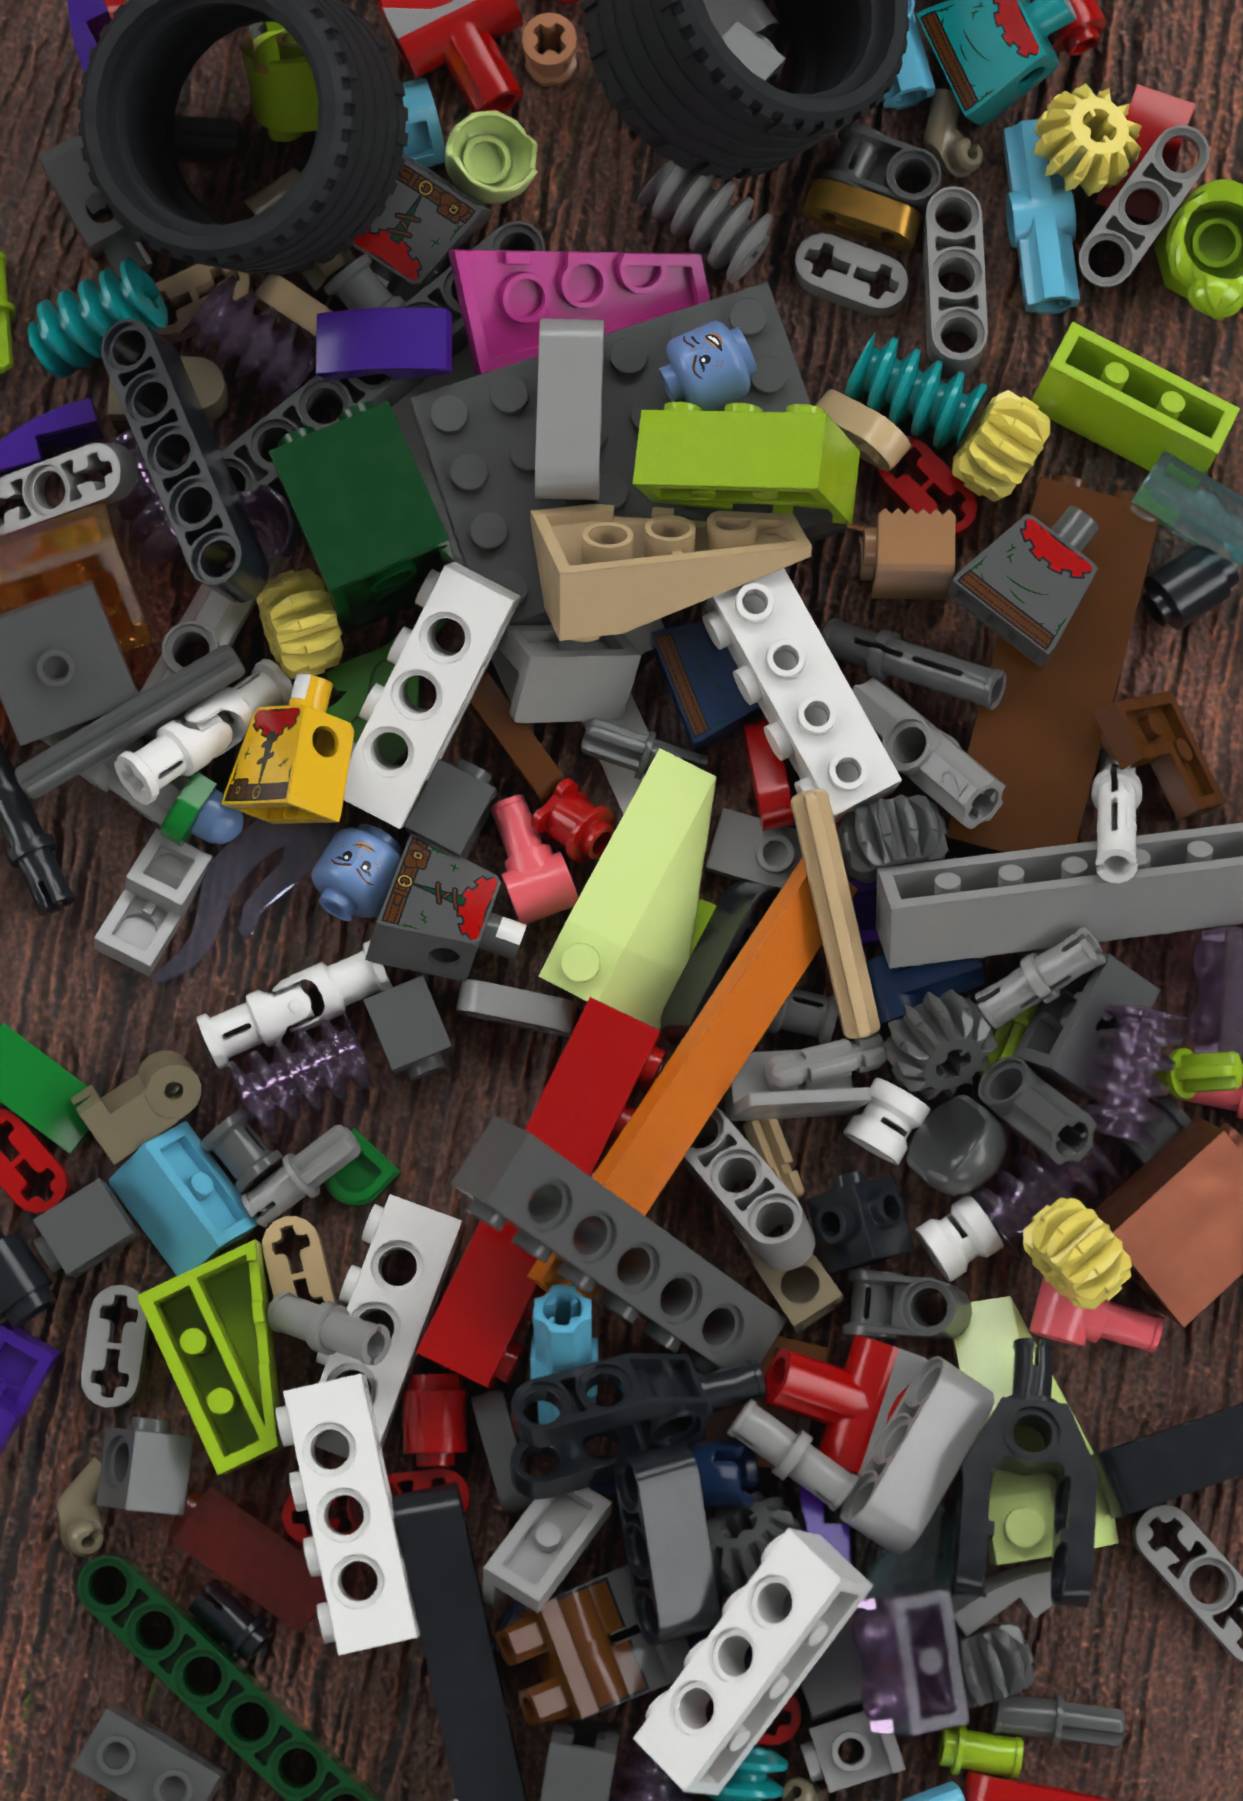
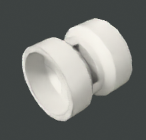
[843,1078,931,1165]
[915,1194,1004,1283]

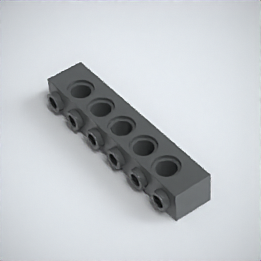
[450,1115,788,1374]

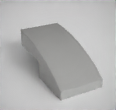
[94,828,212,977]
[939,1561,1054,1637]

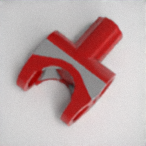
[377,0,524,113]
[764,1335,928,1474]

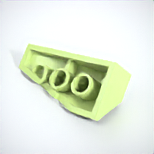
[539,748,717,1030]
[946,1296,1119,1565]

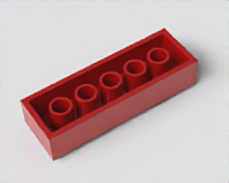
[416,997,667,1390]

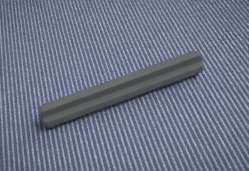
[14,645,245,799]

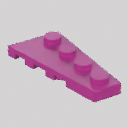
[448,249,710,374]

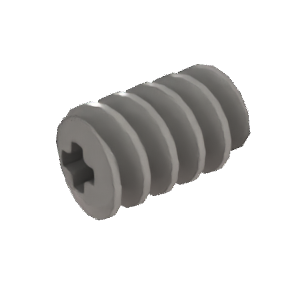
[637,160,773,284]

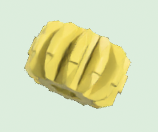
[1033,83,1142,196]
[952,390,1050,502]
[256,568,344,680]
[1023,1197,1132,1310]

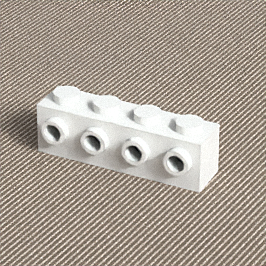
[702,568,902,823]

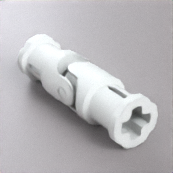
[114,659,293,805]
[196,940,393,1069]

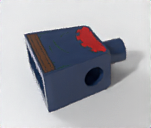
[651,621,764,753]

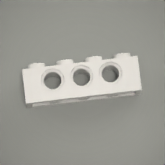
[344,562,522,829]
[315,1194,465,1458]
[276,1374,421,1655]
[633,1528,873,1795]

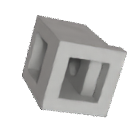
[800,1701,906,1793]

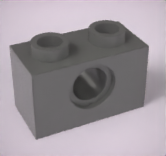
[73,1704,229,1801]

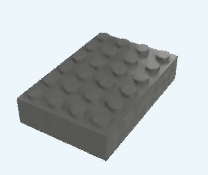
[410,282,847,625]

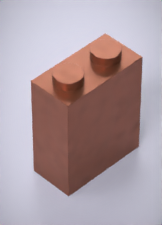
[1094,1116,1243,1327]

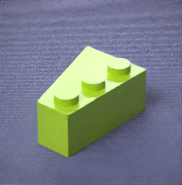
[632,402,860,525]
[136,1239,284,1475]

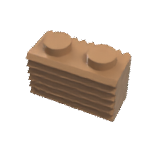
[859,508,956,600]

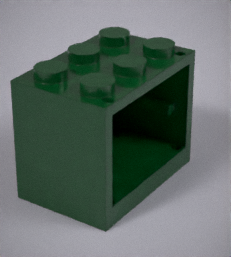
[269,401,455,634]

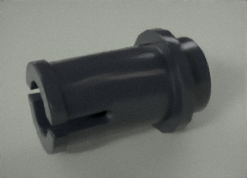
[188,1579,273,1662]

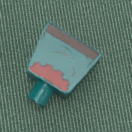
[916,0,1077,127]

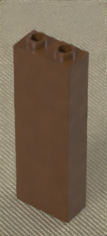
[946,474,1162,856]

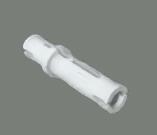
[1091,744,1142,883]

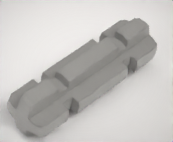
[764,1033,887,1092]

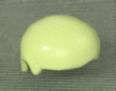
[445,110,538,204]

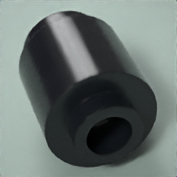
[1142,542,1239,630]
[0,1229,56,1328]

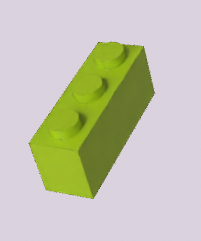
[1031,321,1240,493]

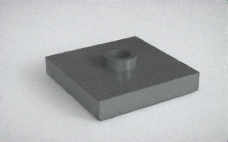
[0,580,139,746]

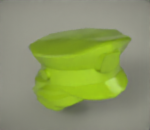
[1153,179,1243,321]

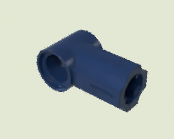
[866,954,987,1028]

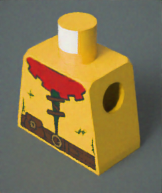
[221,674,355,824]

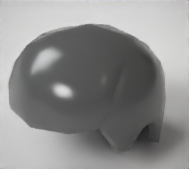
[906,1094,1007,1196]

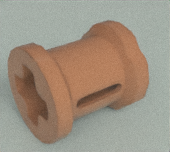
[522,12,578,87]

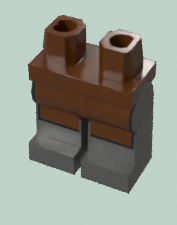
[495,1563,690,1725]

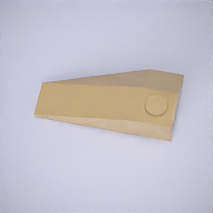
[530,504,812,642]

